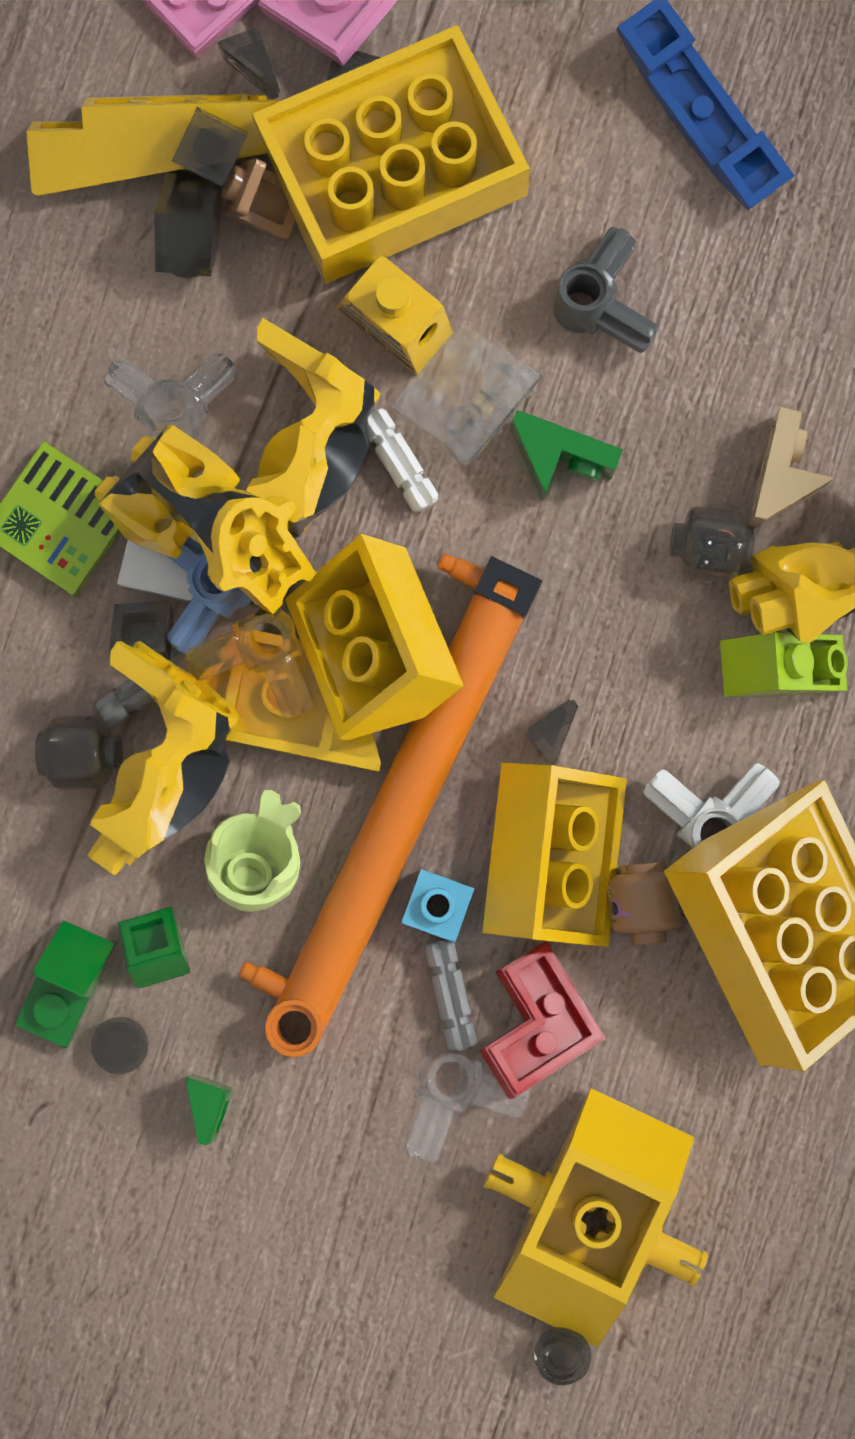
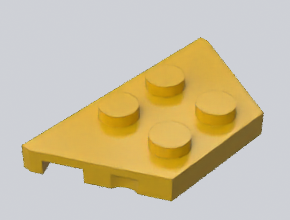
[165,627,381,773]

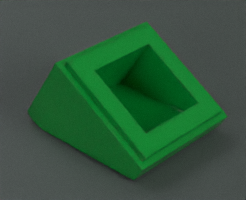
[117,906,190,988]
[186,1074,233,1146]

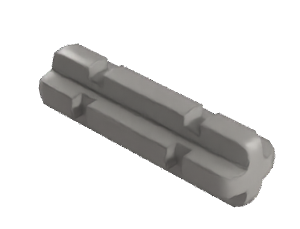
[96,649,200,728]
[425,939,477,1052]

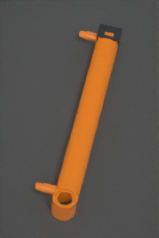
[238,553,543,1057]

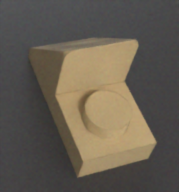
[748,407,833,527]

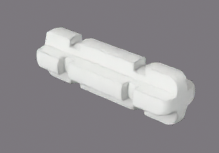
[367,408,438,513]

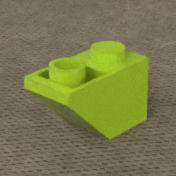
[720,632,848,697]

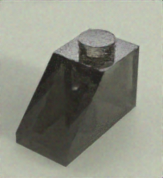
[154,161,225,278]

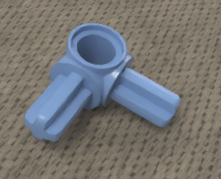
[165,537,257,656]

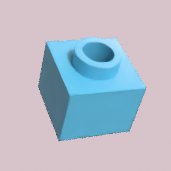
[401,869,475,942]

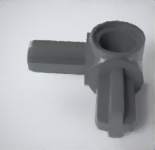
[555,227,658,353]

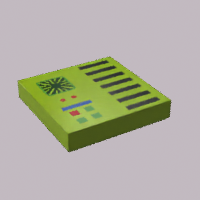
[0,441,120,598]

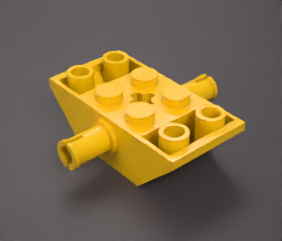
[483,1087,708,1348]

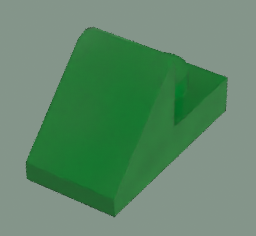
[511,410,623,501]
[15,920,116,1048]

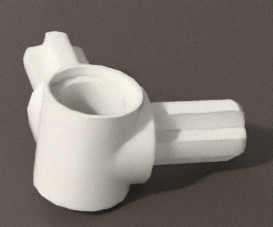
[643,763,780,849]

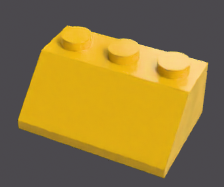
[285,534,464,741]
[482,762,627,947]

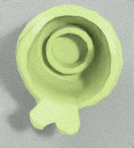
[204,790,301,912]

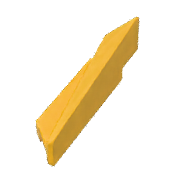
[26,93,282,196]

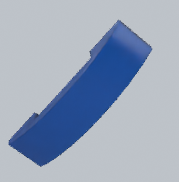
[616,0,795,211]

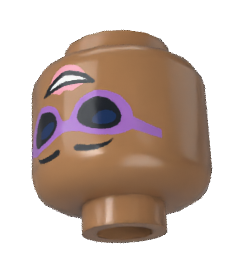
[608,862,684,945]

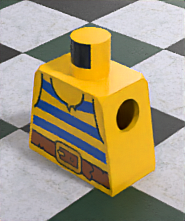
[337,255,453,376]

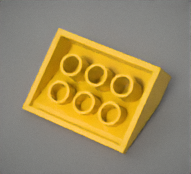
[252,25,530,285]
[664,780,855,1071]

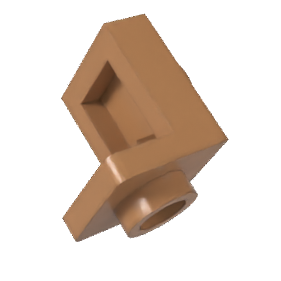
[222,158,296,241]

